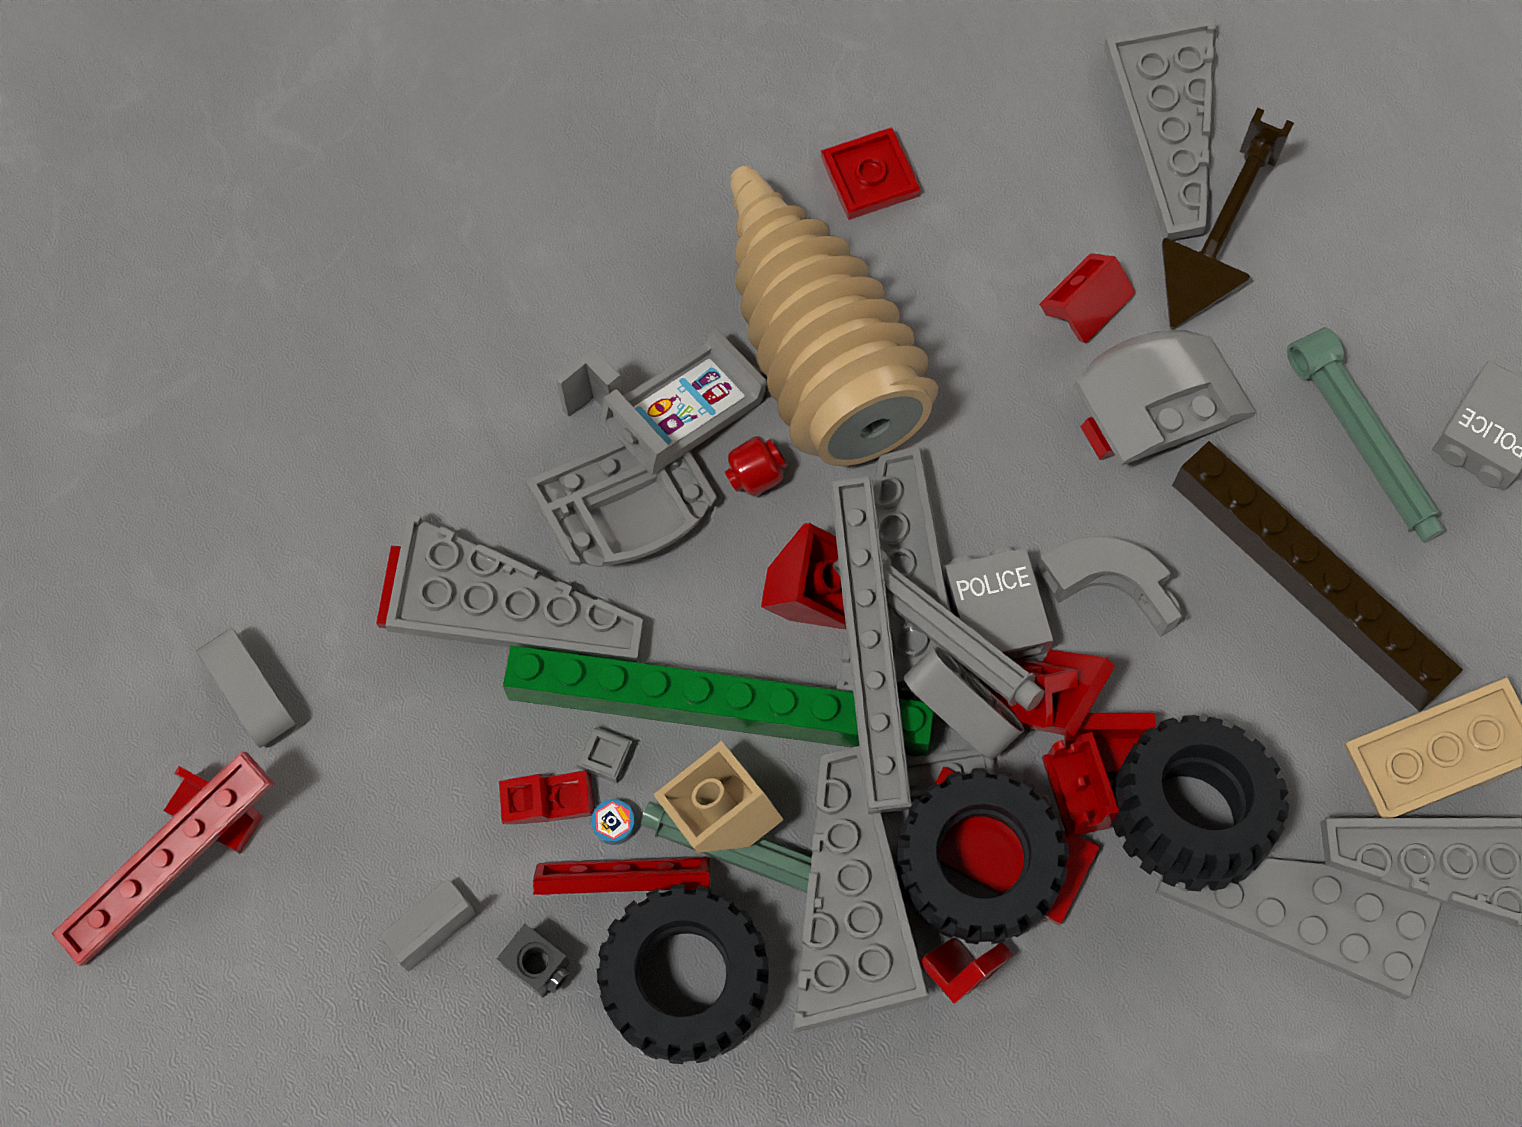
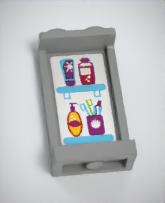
[600,328,767,475]

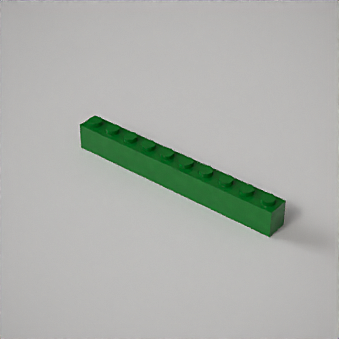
[503,645,933,756]

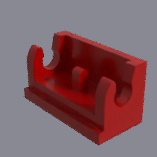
[1042,732,1119,837]

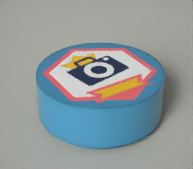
[591,799,635,845]

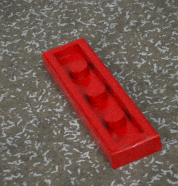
[533,857,710,895]

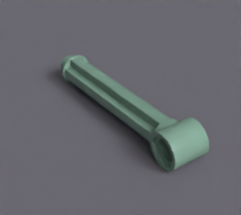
[1287,327,1445,543]
[641,801,812,893]

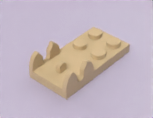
[1344,677,1522,818]

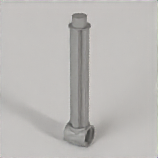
[832,549,1045,711]

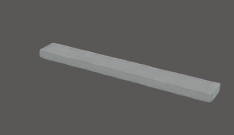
[830,475,912,814]

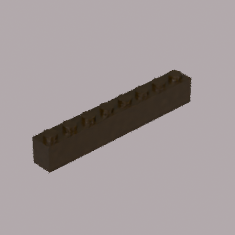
[1172,441,1463,712]

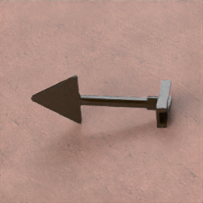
[1162,107,1294,330]

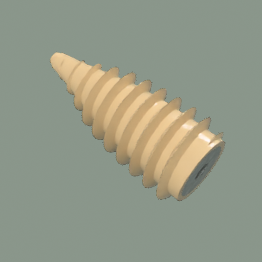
[730,166,938,466]

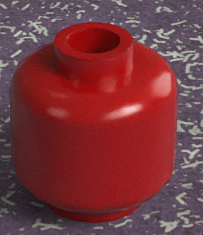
[724,436,788,497]

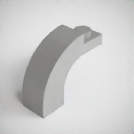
[1035,536,1182,637]

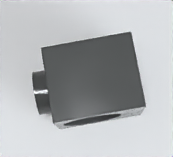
[497,924,570,998]

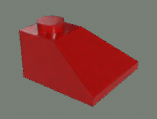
[761,522,846,630]

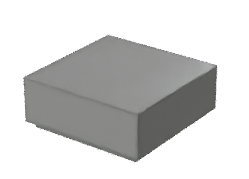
[576,726,633,783]

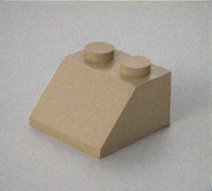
[653,741,784,853]

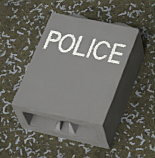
[1431,360,1522,491]
[944,546,1053,671]

